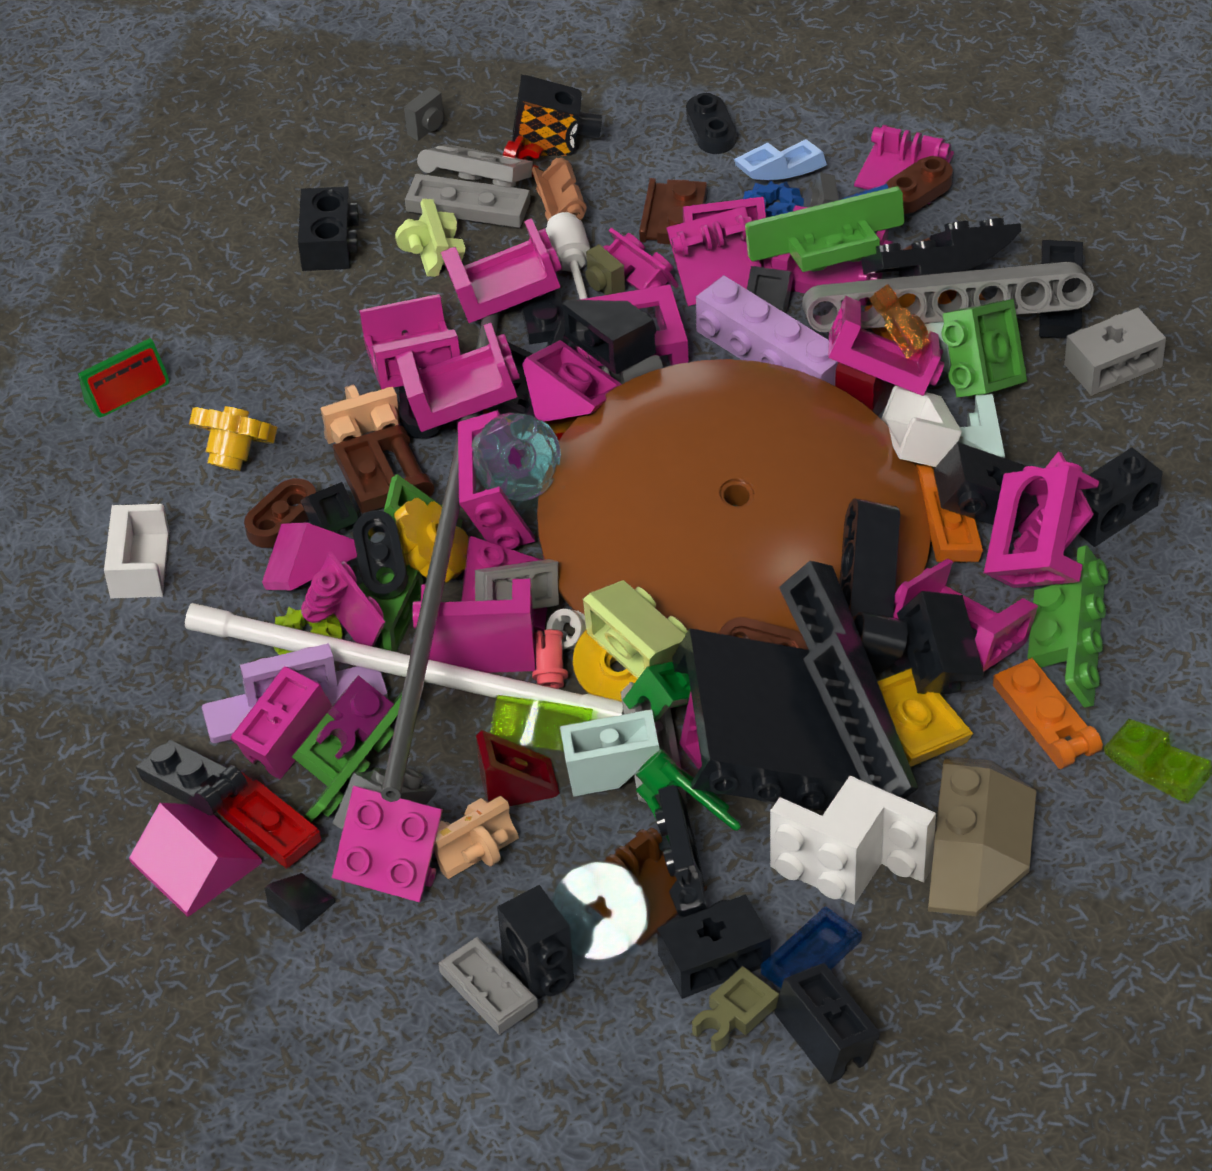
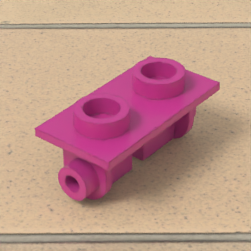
[603,228,679,290]

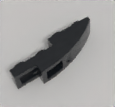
[861,218,1021,277]

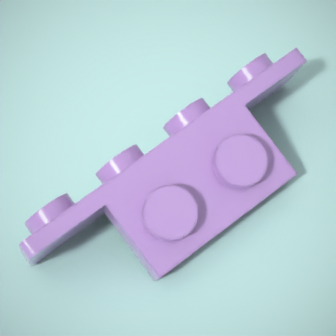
[202,643,388,743]

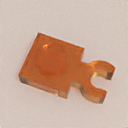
[869,284,930,359]

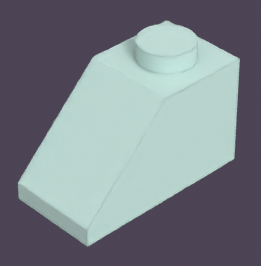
[560,709,660,797]

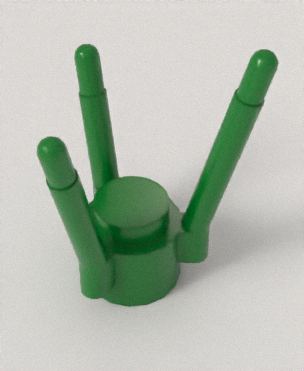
[635,749,741,843]

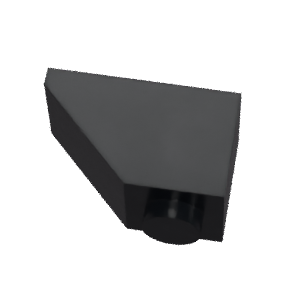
[562,300,656,374]

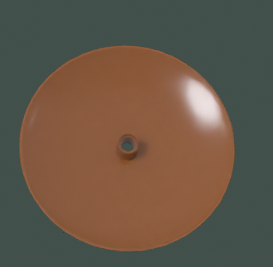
[537,359,931,650]

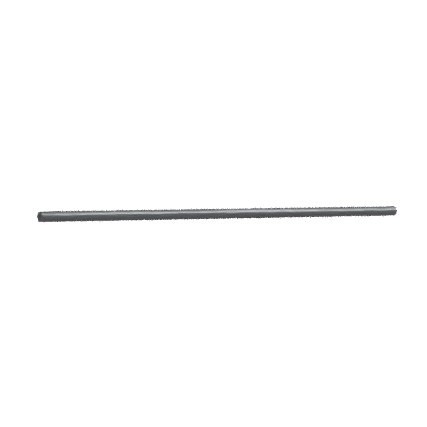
[381,311,500,802]

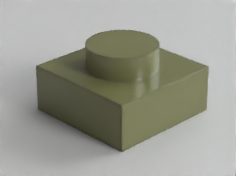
[585,244,625,295]

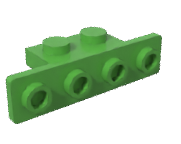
[745,186,904,272]
[1027,545,1109,708]
[292,691,403,823]

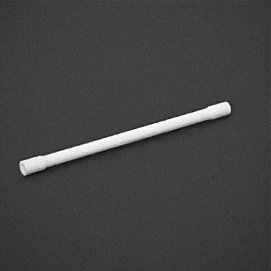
[185,603,624,721]

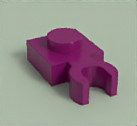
[316,675,394,759]

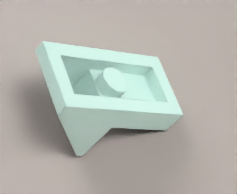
[958,394,1005,458]

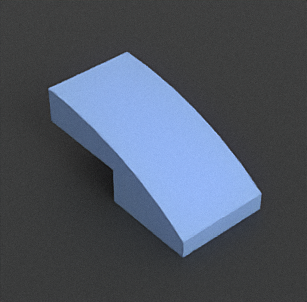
[734,139,827,180]

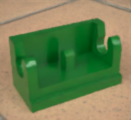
[623,661,691,722]

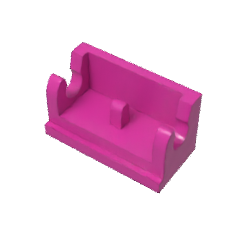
[230,666,332,779]

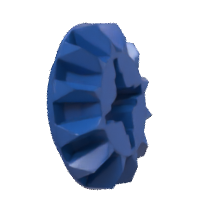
[743,180,804,218]

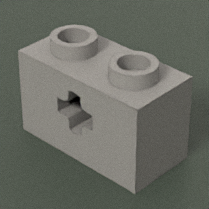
[1064,307,1166,396]

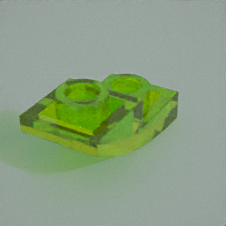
[491,695,593,752]
[1104,719,1212,803]

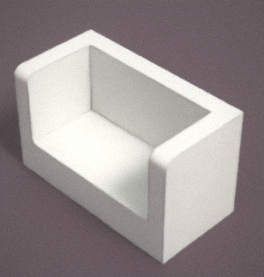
[881,386,962,467]
[104,504,170,598]

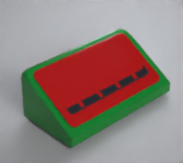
[78,338,169,418]

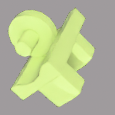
[395,198,465,277]

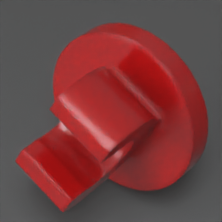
[503,135,543,177]

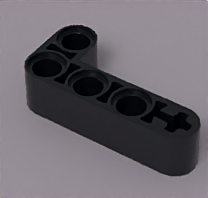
[840,498,908,673]

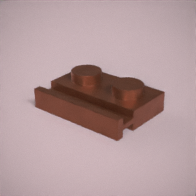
[639,178,707,244]

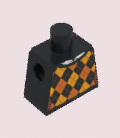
[512,74,602,156]

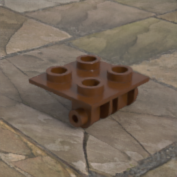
[572,827,707,946]

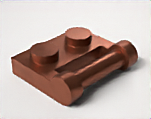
[333,425,435,514]

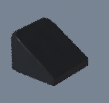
[265,873,335,932]

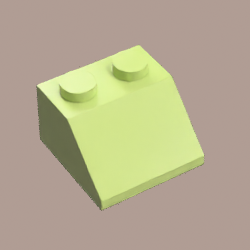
[583,580,688,679]

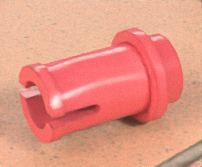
[532,629,568,689]

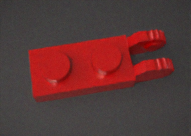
[217,772,321,869]

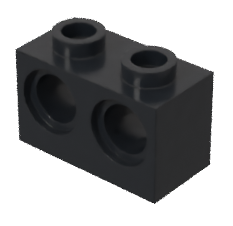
[298,186,359,271]
[1079,447,1163,547]
[497,885,574,1000]

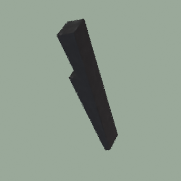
[779,560,918,799]

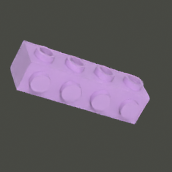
[696,275,838,386]

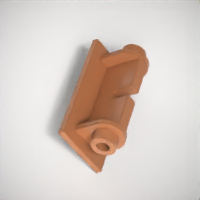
[532,158,587,221]

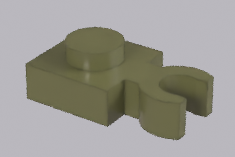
[692,966,779,1052]

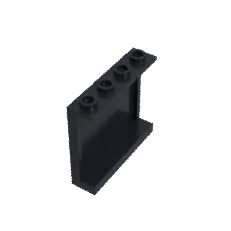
[672,628,862,811]

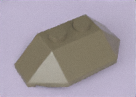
[928,756,1036,916]

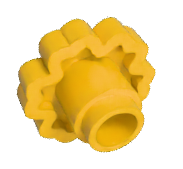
[189,406,278,471]
[394,498,468,582]

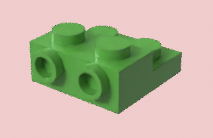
[941,299,1027,398]

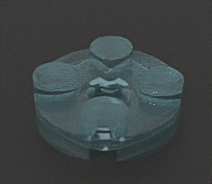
[471,413,561,501]
[552,861,650,960]

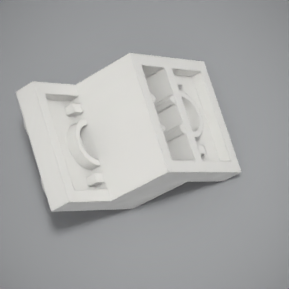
[770,776,936,905]

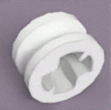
[546,609,586,650]

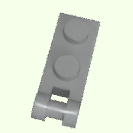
[417,144,533,187]

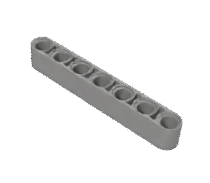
[802,262,1094,332]

